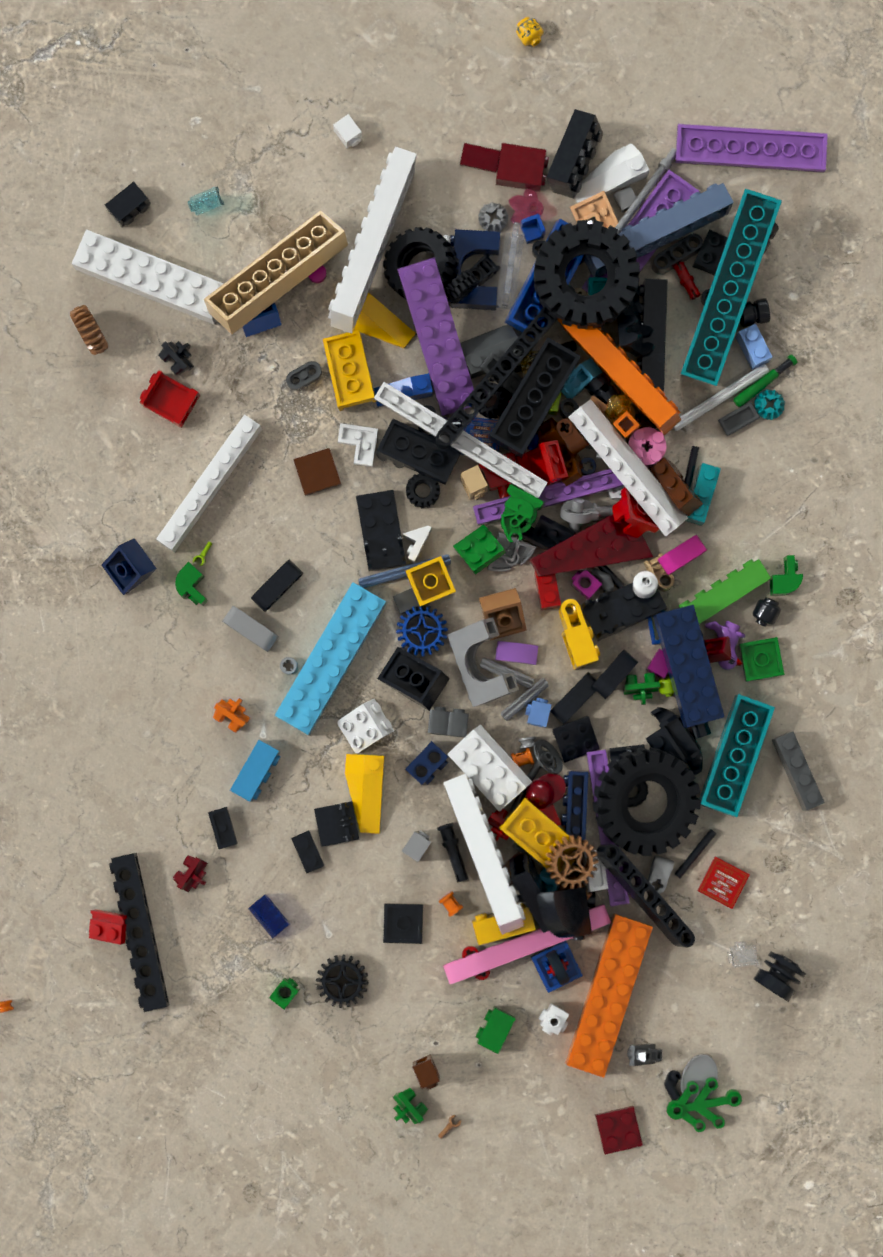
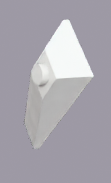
[575,143,649,203]

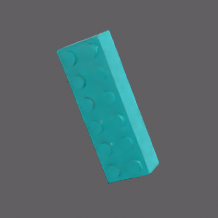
[699,694,775,817]

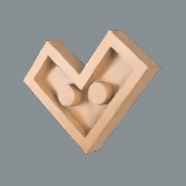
[570,191,618,228]

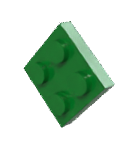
[453,524,506,575]
[739,637,785,682]

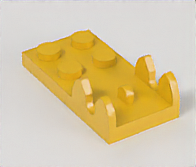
[323,330,377,411]
[499,798,577,873]

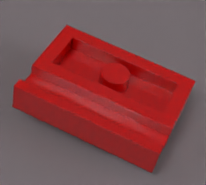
[89,909,127,945]

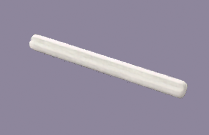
[673,364,769,431]

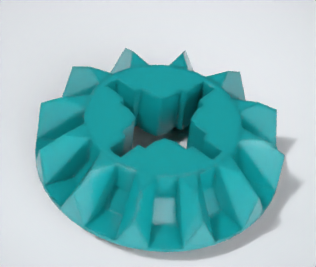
[754,389,785,420]

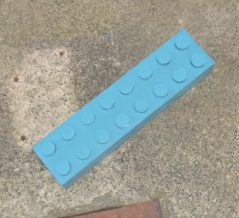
[275,582,387,735]

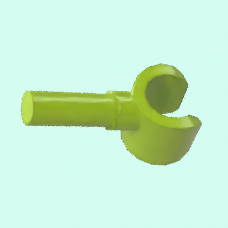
[193,541,212,567]

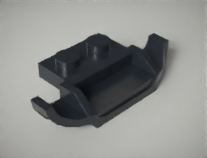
[646,707,703,776]

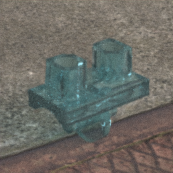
[188,186,224,216]

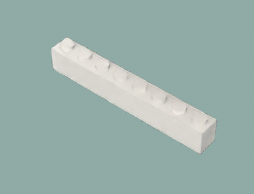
[568,399,688,536]
[156,414,262,553]

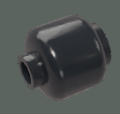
[752,597,781,627]

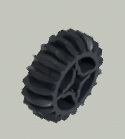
[316,954,369,1008]

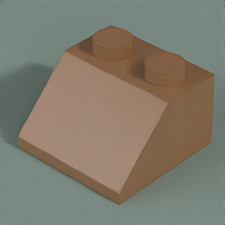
[479,588,527,641]

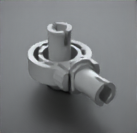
[560,498,613,532]

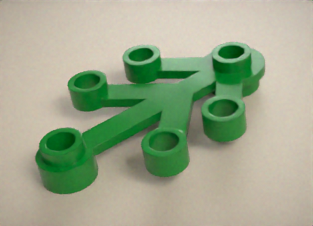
[666,1077,742,1132]

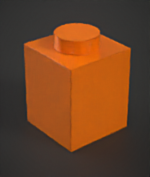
[613,411,641,439]

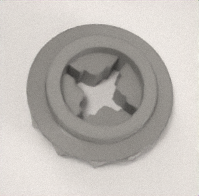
[478,202,508,232]

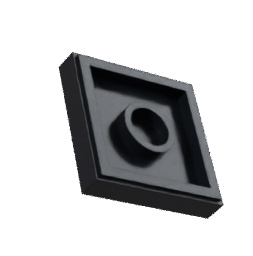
[383,903,423,944]

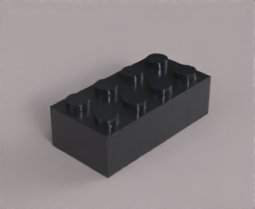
[546,109,603,199]

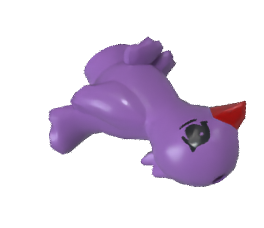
[705,621,745,670]

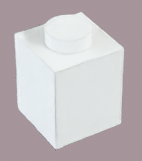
[333,114,362,149]

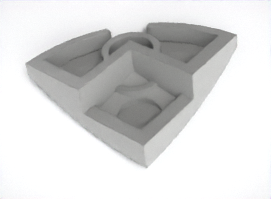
[487,531,536,572]

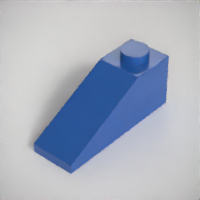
[374,373,433,407]

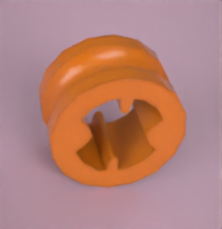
[0,1000,14,1013]

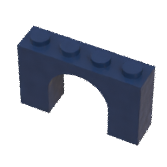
[447,229,500,310]

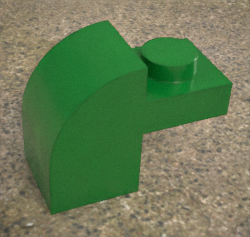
[769,555,803,596]
[175,562,208,606]

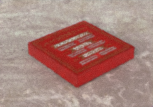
[697,856,750,909]

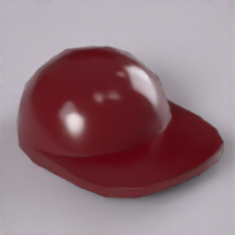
[526,773,566,809]

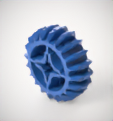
[396,605,448,657]

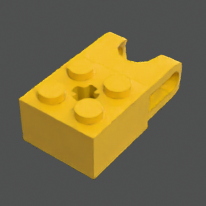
[559,599,600,670]

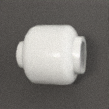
[633,571,658,598]

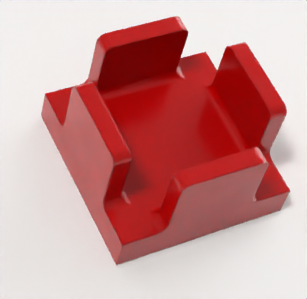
[612,487,659,538]

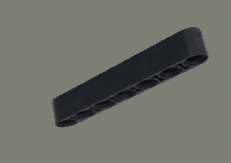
[596,844,695,948]

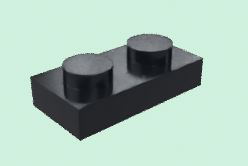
[208,807,238,849]
[291,830,325,874]

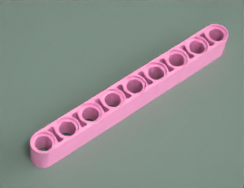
[443,904,611,984]

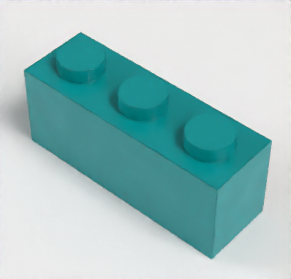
[685,463,721,526]

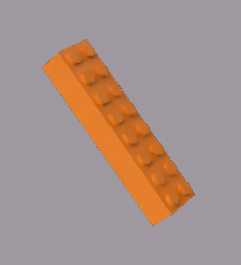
[557,318,681,436]
[565,913,653,1078]

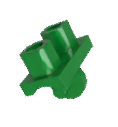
[623,673,660,705]
[392,1088,428,1124]

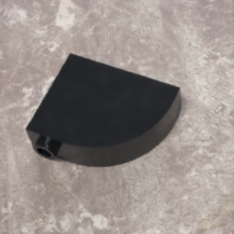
[537,887,592,941]

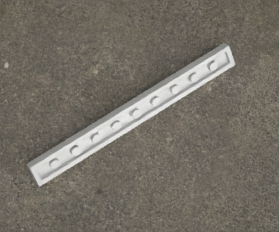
[374,382,548,498]

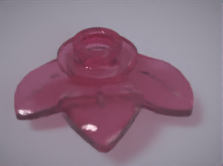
[509,189,544,224]

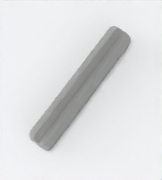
[480,658,534,688]
[501,678,549,721]

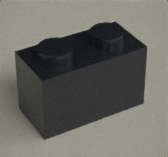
[105,181,150,227]

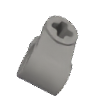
[648,855,674,893]

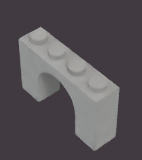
[448,618,519,707]

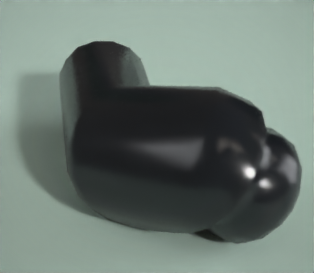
[664,1070,681,1100]

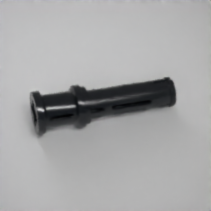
[437,822,469,883]

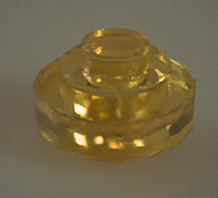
[605,395,632,419]

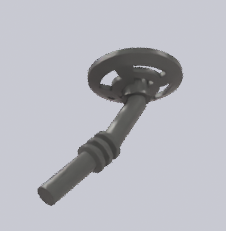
[509,740,563,813]

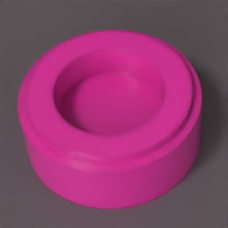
[308,265,327,283]

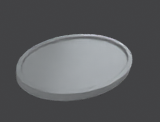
[680,1054,718,1103]

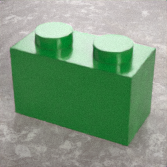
[475,1006,516,1054]

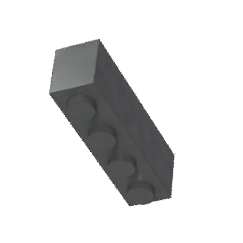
[772,731,825,811]

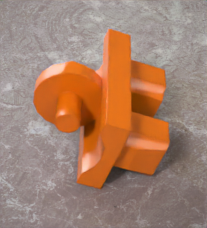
[213,698,250,733]

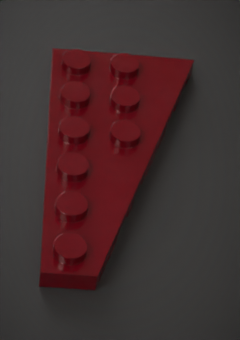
[529,514,653,577]

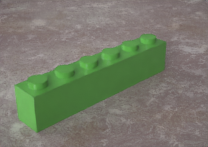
[678,559,771,624]

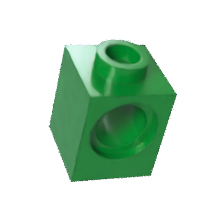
[269,977,300,1010]

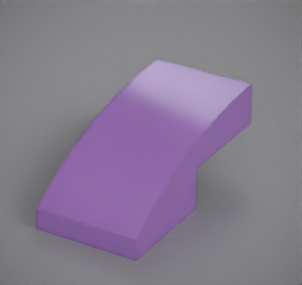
[495,641,538,665]

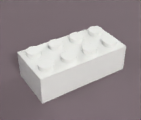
[447,725,532,812]

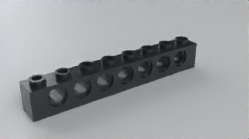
[109,853,170,1012]

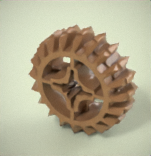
[70,305,108,355]
[545,835,599,889]

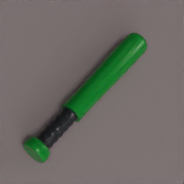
[733,355,798,407]

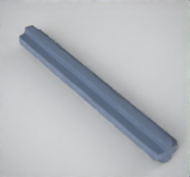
[358,554,451,588]

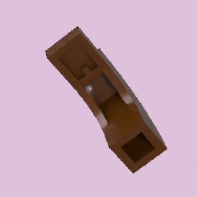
[537,417,583,486]

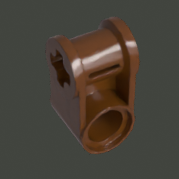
[557,417,590,455]

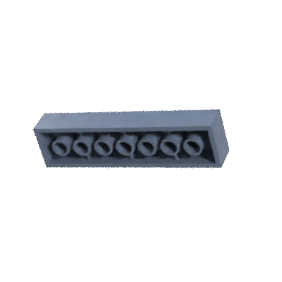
[584,183,734,278]

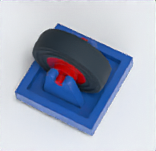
[531,941,583,993]

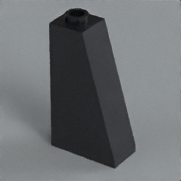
[509,851,549,933]

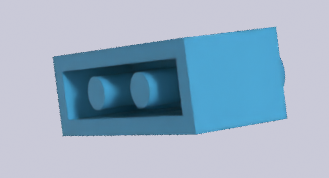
[230,740,281,802]

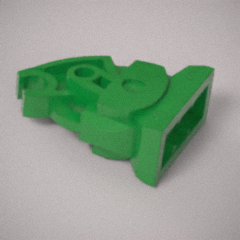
[501,484,545,543]

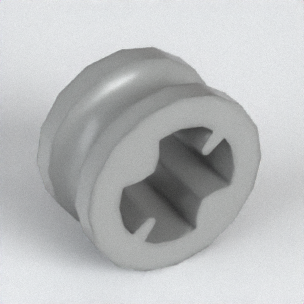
[280,657,298,674]
[518,736,536,749]

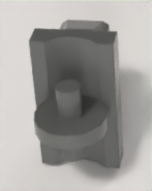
[627,1043,662,1066]

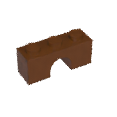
[650,457,703,516]

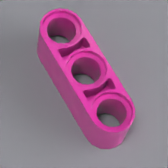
[657,534,707,575]

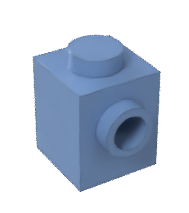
[525,698,551,728]

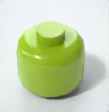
[658,677,674,697]

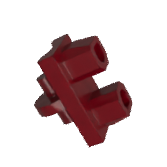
[173,855,208,893]

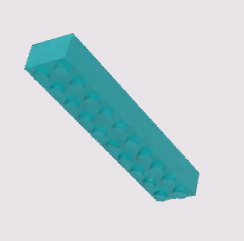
[681,188,782,386]

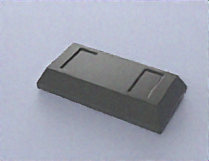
[718,401,760,436]

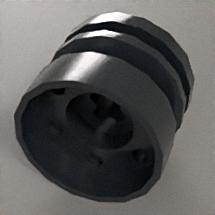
[753,951,806,1002]

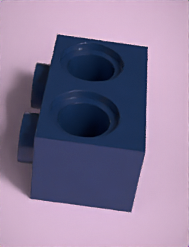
[405,741,448,785]

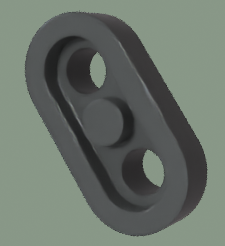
[286,361,322,391]

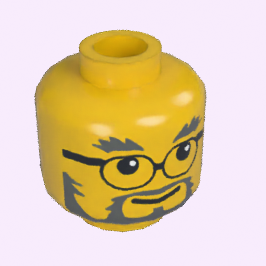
[516,17,544,47]

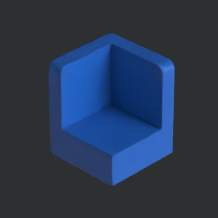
[520,214,545,244]

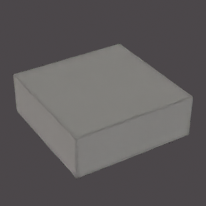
[613,186,636,212]

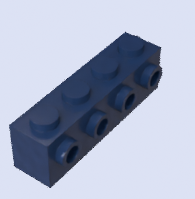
[562,771,589,841]

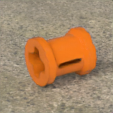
[510,748,534,767]
[438,891,463,917]

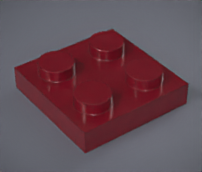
[595,1106,643,1155]

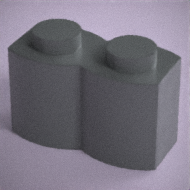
[427,707,469,738]

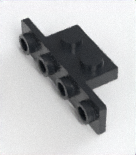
[516,515,576,550]

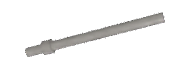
[615,148,676,234]

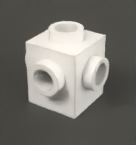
[539,1003,569,1036]

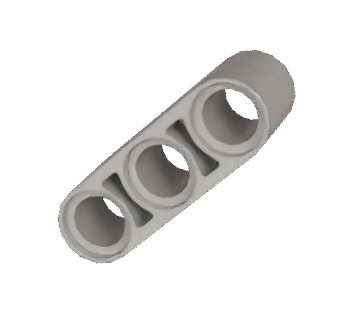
[222,606,279,652]

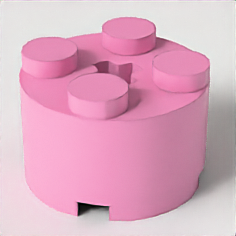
[627,427,666,469]

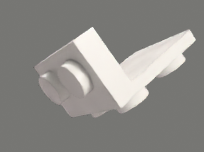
[337,699,394,753]

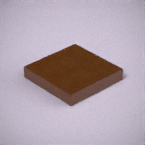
[293,448,341,496]

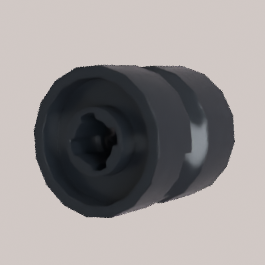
[740,298,770,327]
[585,372,621,405]

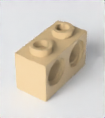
[460,465,488,500]

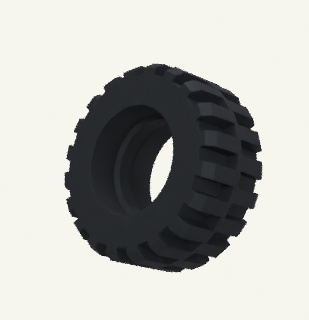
[383,227,459,300]

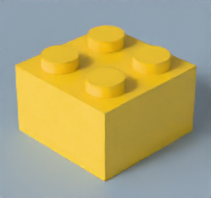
[405,556,456,607]

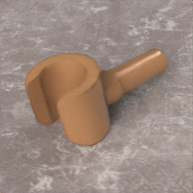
[438,1115,461,1139]

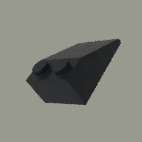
[377,647,450,711]

